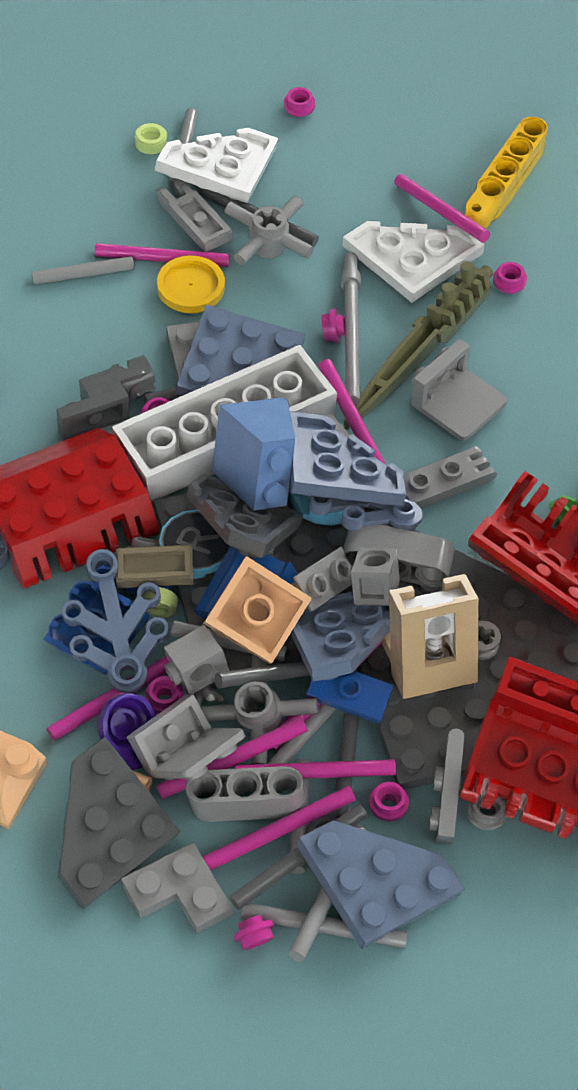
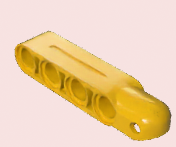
[465,117,548,229]

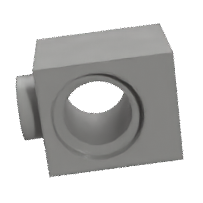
[351,547,400,606]
[164,625,229,695]

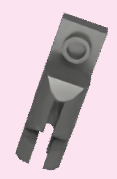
[56,355,156,441]

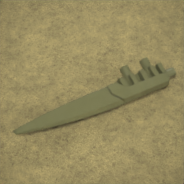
[343,261,493,430]

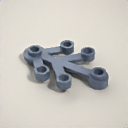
[290,464,423,531]
[61,549,169,693]

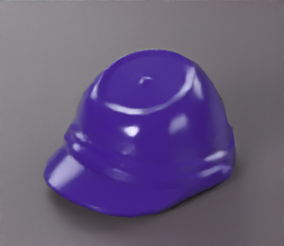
[97,693,156,770]

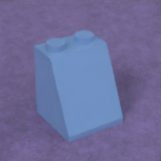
[212,397,296,511]

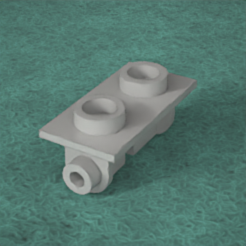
[291,547,352,612]

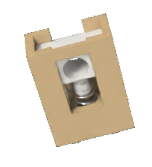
[381,574,479,699]

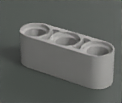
[343,524,455,587]
[186,766,307,822]

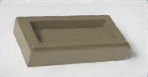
[116,545,194,588]

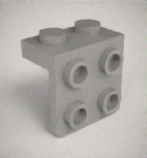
[410,339,507,441]
[127,695,245,781]

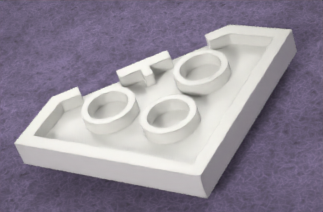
[155,128,278,203]
[342,221,485,303]

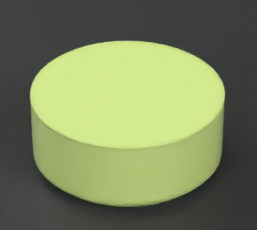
[135,123,167,154]
[142,587,178,618]

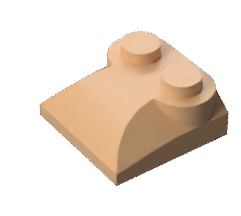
[203,556,312,664]
[0,731,47,829]

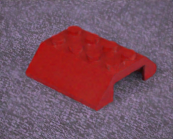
[0,428,160,589]
[468,471,578,625]
[458,656,578,839]

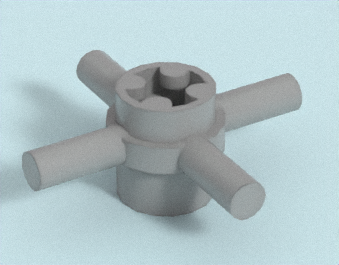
[225,196,314,265]
[200,655,319,764]

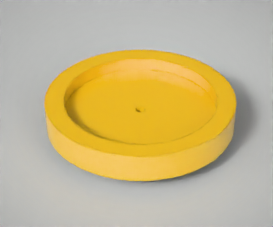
[157,256,225,313]

